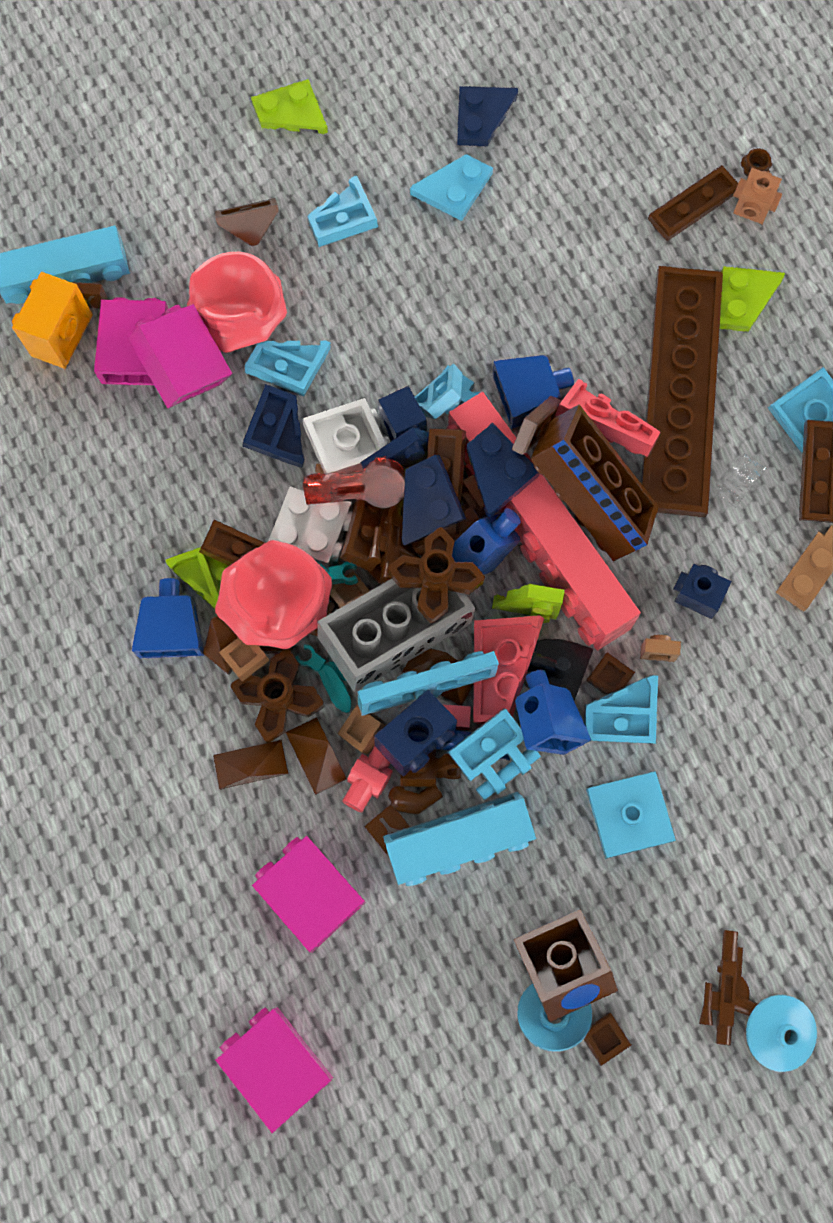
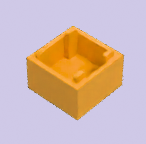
[12,271,93,369]

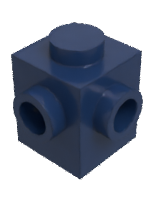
[673,564,732,619]

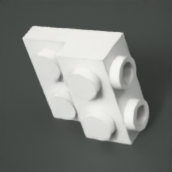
[303,398,390,480]
[268,487,353,568]

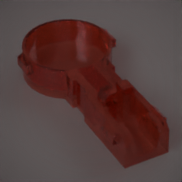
[302,457,405,508]

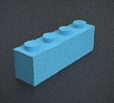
[0,225,130,304]
[383,792,536,886]

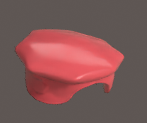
[187,252,287,353]
[215,540,332,649]

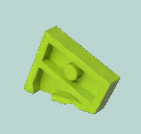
[251,79,328,134]
[720,266,785,332]
[165,547,228,610]
[492,584,565,623]

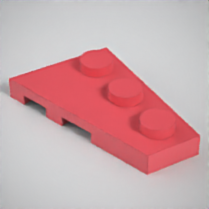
[555,379,660,457]
[473,615,544,724]

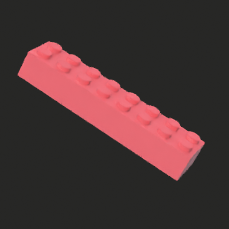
[446,392,641,651]

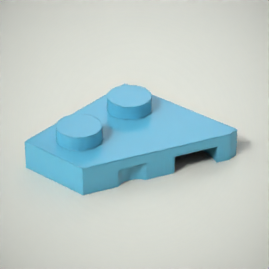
[410,154,493,221]
[307,175,378,247]
[244,340,330,396]
[415,363,462,419]
[584,675,658,744]

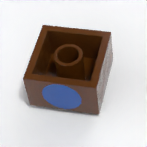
[513,909,618,1022]

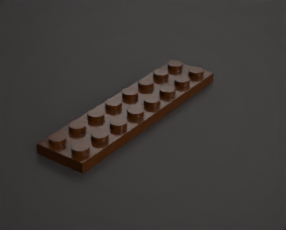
[641,266,723,518]

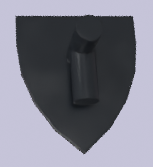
[524,639,594,701]

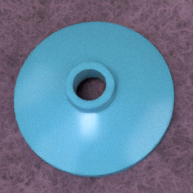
[517,984,592,1052]
[746,995,817,1072]

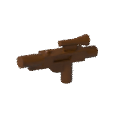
[367,490,421,583]
[699,930,758,1046]

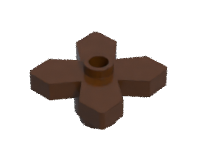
[388,527,485,623]
[230,649,325,743]

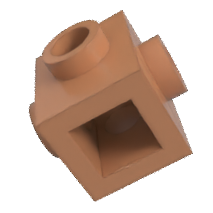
[733,168,783,224]

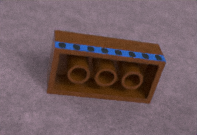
[530,404,659,561]

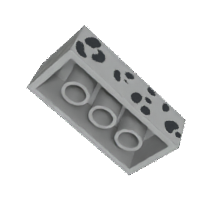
[317,579,475,693]

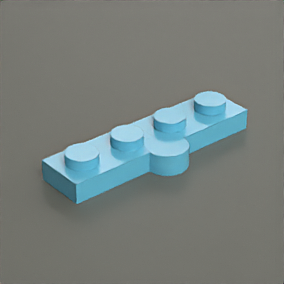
[358,651,499,716]

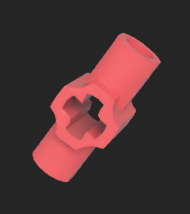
[342,746,393,813]

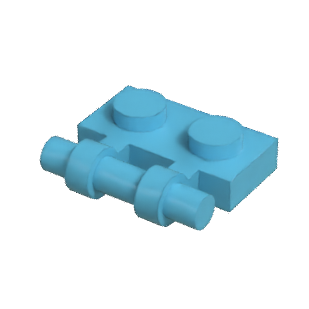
[448,709,541,800]

